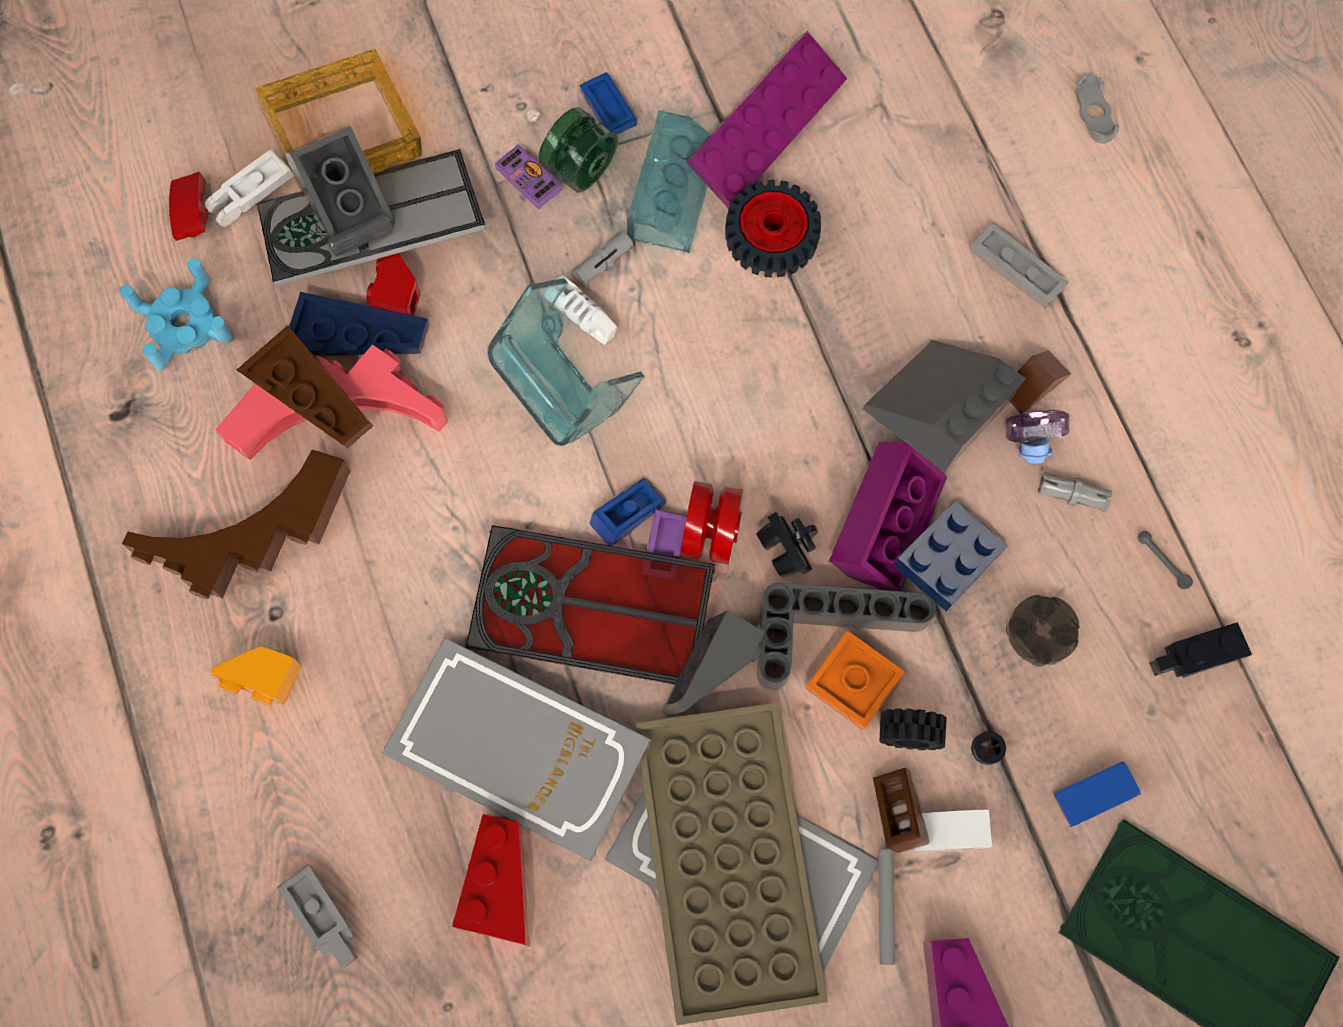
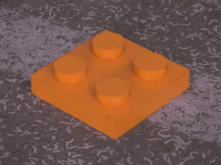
[805,630,905,730]

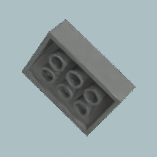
[862,341,1026,472]

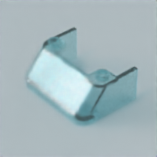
[488,278,645,446]

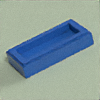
[580,72,637,138]

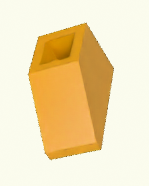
[210,646,302,706]

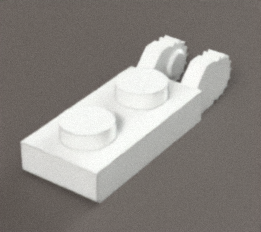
[204,149,294,227]

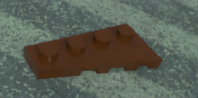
[236,325,373,448]

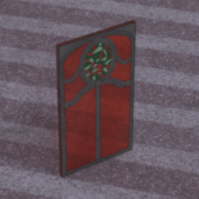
[466,525,715,685]

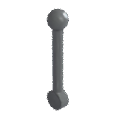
[1138,531,1193,589]

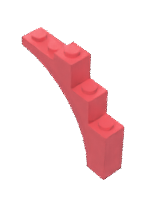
[215,345,447,460]

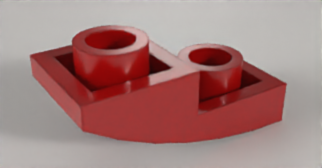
[169,172,209,241]

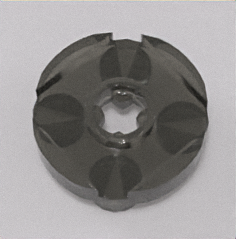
[1006,595,1080,667]

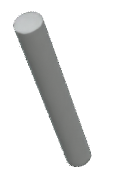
[879,849,895,965]

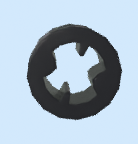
[971,731,1006,765]

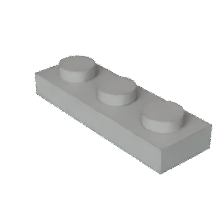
[970,222,1069,309]

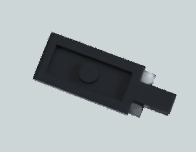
[1149,622,1252,678]

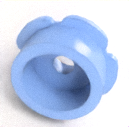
[1018,435,1053,464]

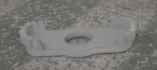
[1076,73,1119,144]

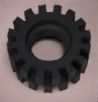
[879,708,947,750]

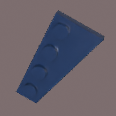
[289,292,429,356]

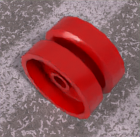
[681,481,743,565]

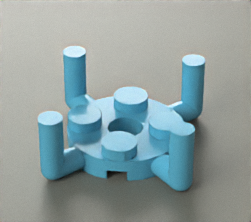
[120,258,233,370]

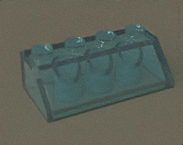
[627,110,710,253]

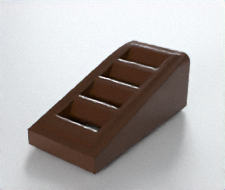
[873,767,930,853]

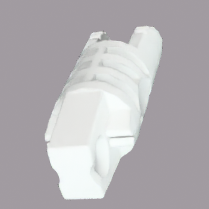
[541,275,617,345]

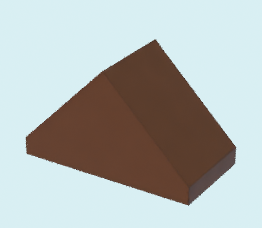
[1010,350,1071,415]

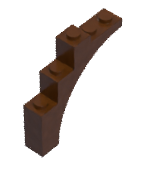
[122,449,350,599]

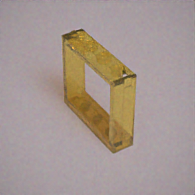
[255,49,422,197]

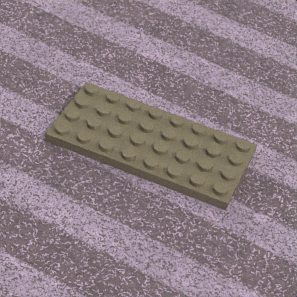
[635,702,828,1025]

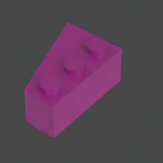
[923,938,1009,1027]

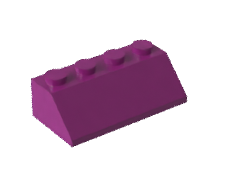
[829,442,947,591]

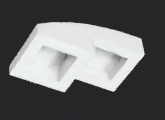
[913,810,992,852]

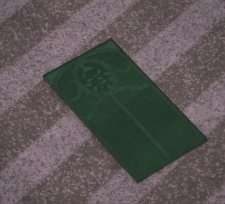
[1058,819,1340,1027]

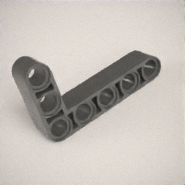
[757,583,936,690]

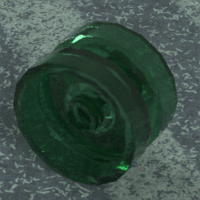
[538,107,618,193]

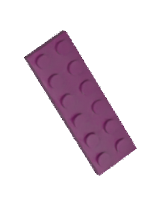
[686,31,847,209]

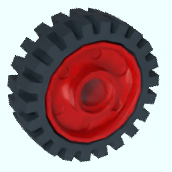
[725,180,821,278]

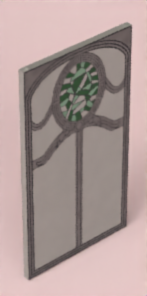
[257,149,486,287]

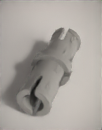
[572,231,634,286]
[1038,473,1112,511]

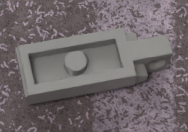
[277,864,358,967]

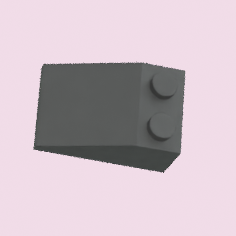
[284,126,394,238]
[661,610,764,716]

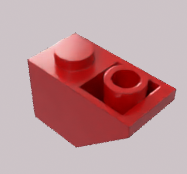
[366,253,421,316]

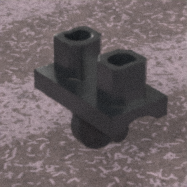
[756,512,818,578]

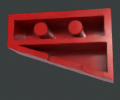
[452,814,529,946]

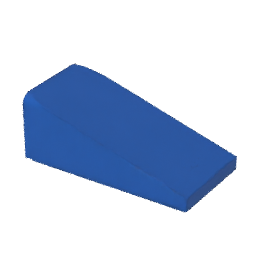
[590,478,666,546]
[1053,761,1141,827]

